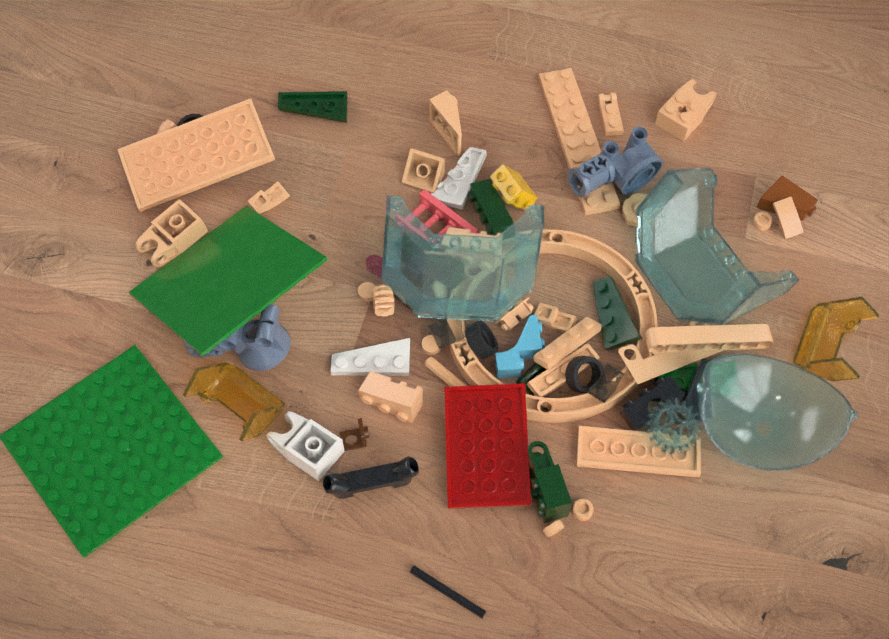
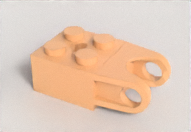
[655,79,717,142]
[135,199,208,267]

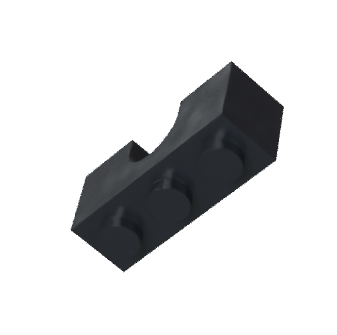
[620,376,685,431]

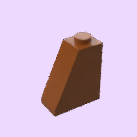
[757,175,818,221]

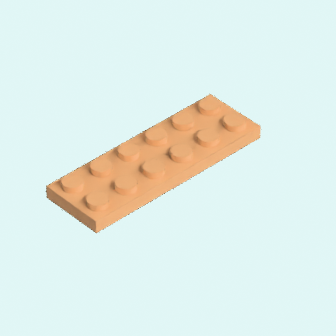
[577,426,701,477]

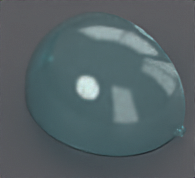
[697,354,858,470]

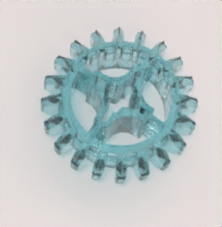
[646,399,702,454]

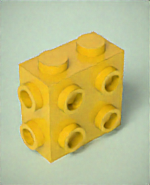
[490,164,538,210]

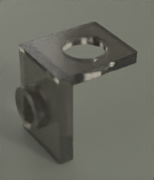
[428,319,457,349]
[587,363,624,403]

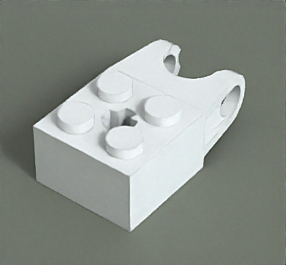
[266,411,345,481]

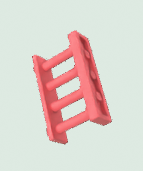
[394,189,479,250]

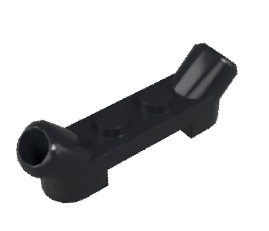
[323,456,419,499]

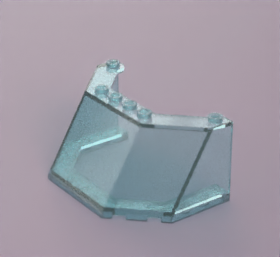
[636,168,799,325]
[381,196,544,322]

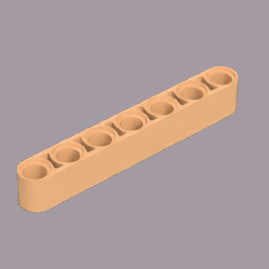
[644,324,774,353]

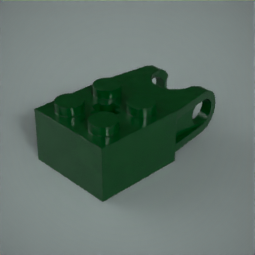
[528,441,572,523]

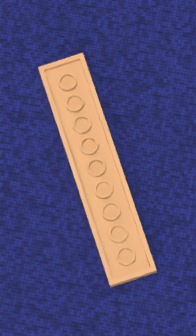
[538,68,620,216]

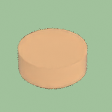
[753,212,772,230]
[358,282,375,302]
[422,335,441,355]
[572,499,593,521]
[543,520,564,537]

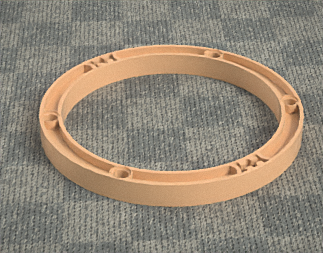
[447,229,658,423]

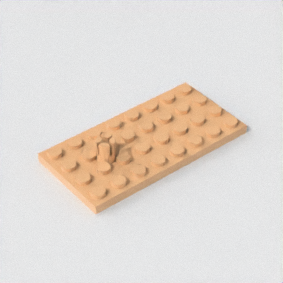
[117,98,276,212]

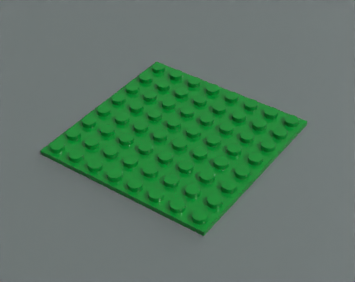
[129,206,328,357]
[0,345,223,558]

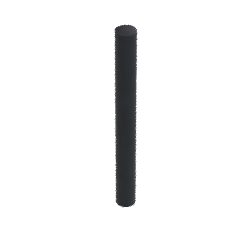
[410,565,487,619]

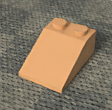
[429,91,462,156]

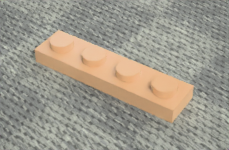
[534,317,601,370]
[527,343,600,397]

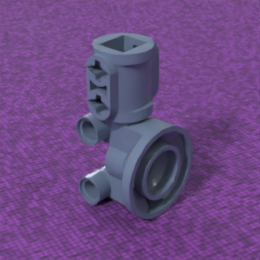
[567,126,664,197]
[184,304,291,371]

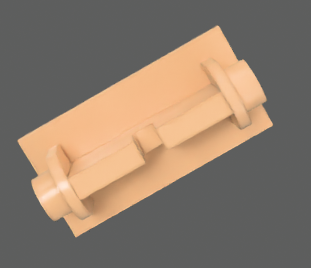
[495,297,534,331]

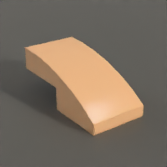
[248,181,290,214]
[773,197,803,240]
[534,303,577,334]

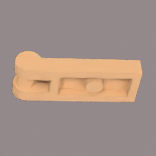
[598,92,624,136]

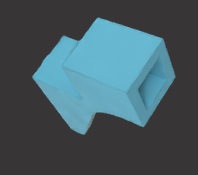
[495,315,545,379]

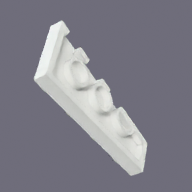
[431,147,487,210]
[331,338,410,376]

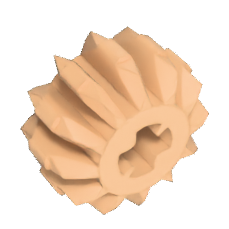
[372,284,395,317]

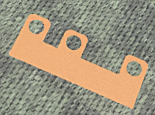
[619,318,724,384]

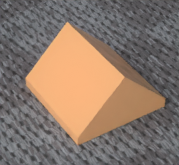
[402,148,445,193]

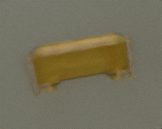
[793,296,879,381]
[183,362,285,441]

